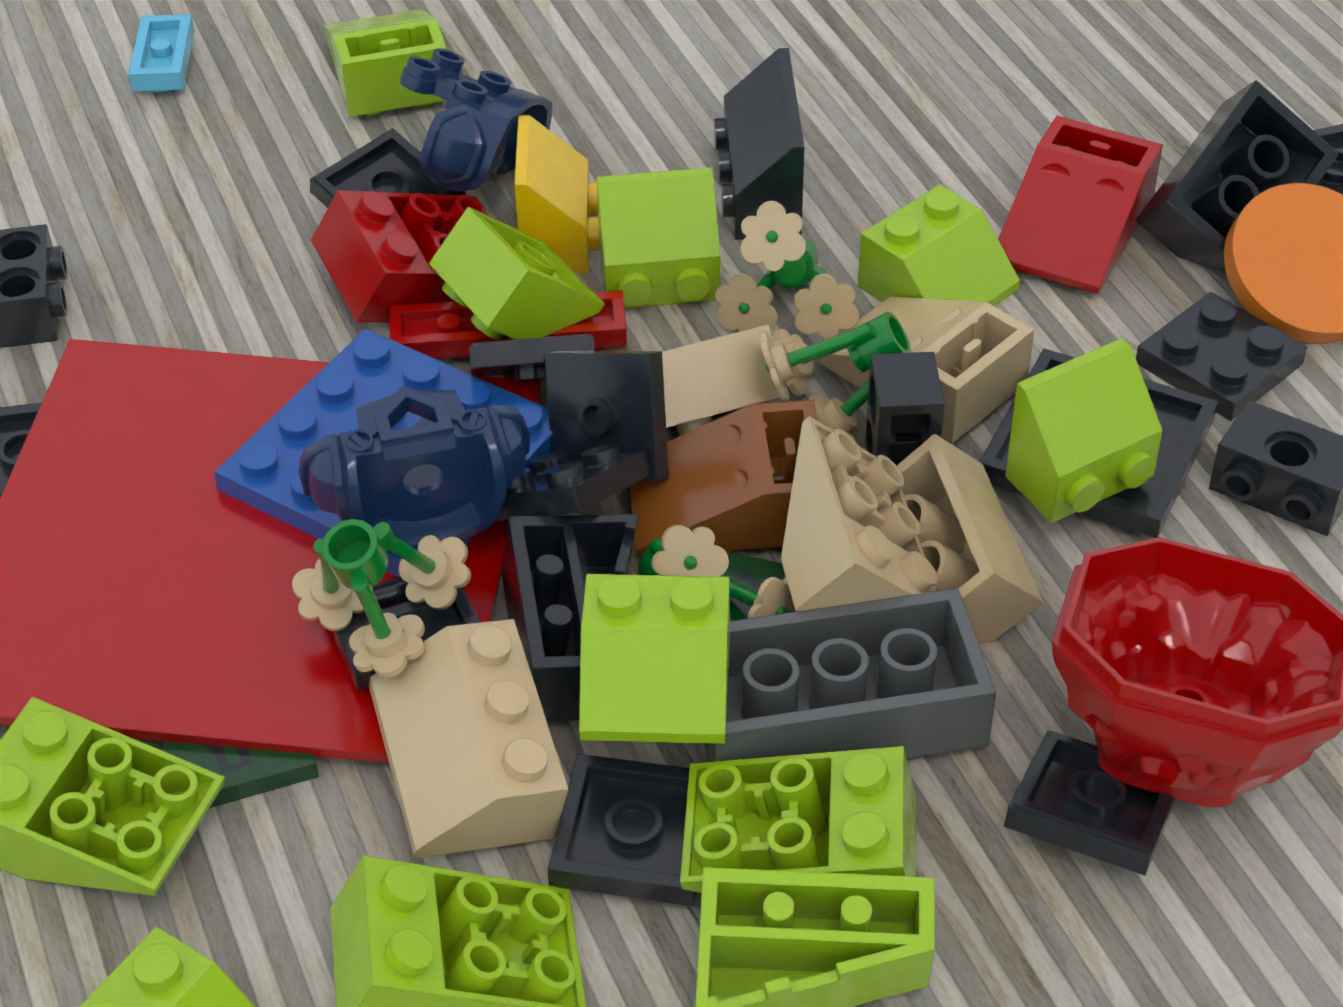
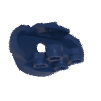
[399,49,552,191]
[298,386,530,551]

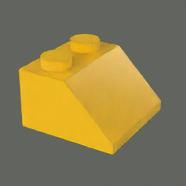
[514,115,600,274]

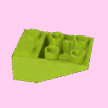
[323,9,447,117]
[0,697,225,896]
[680,746,917,893]
[330,855,586,1007]

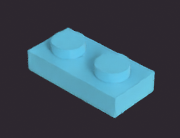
[128,14,195,93]

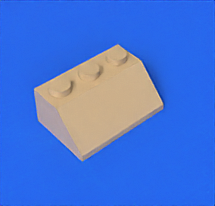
[662,324,780,436]
[897,434,1043,644]
[369,619,569,859]

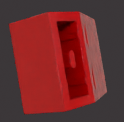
[998,115,1163,294]
[311,190,488,323]

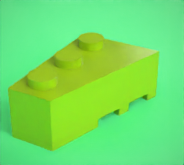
[695,867,935,1007]

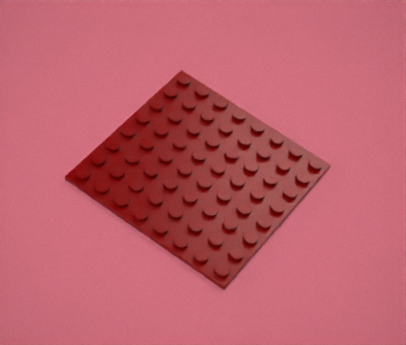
[0,339,541,764]

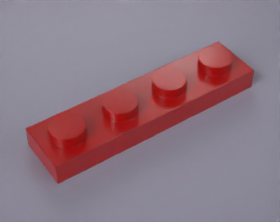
[390,290,627,359]

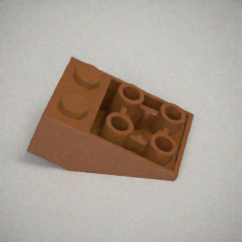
[629,400,817,557]

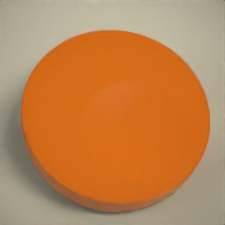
[1224,183,1343,344]

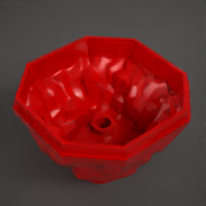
[1052,537,1343,807]

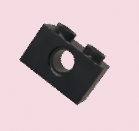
[1208,400,1343,536]

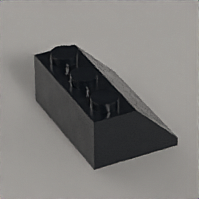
[714,48,805,240]
[1135,80,1339,272]

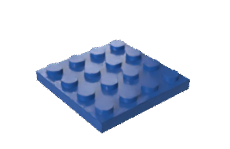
[214,328,553,577]

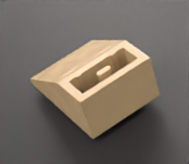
[815,296,1035,444]
[781,416,938,611]

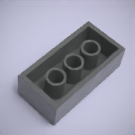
[704,588,996,762]

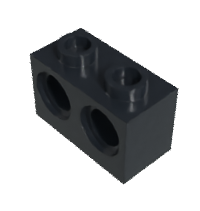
[0,224,68,348]
[865,352,945,466]

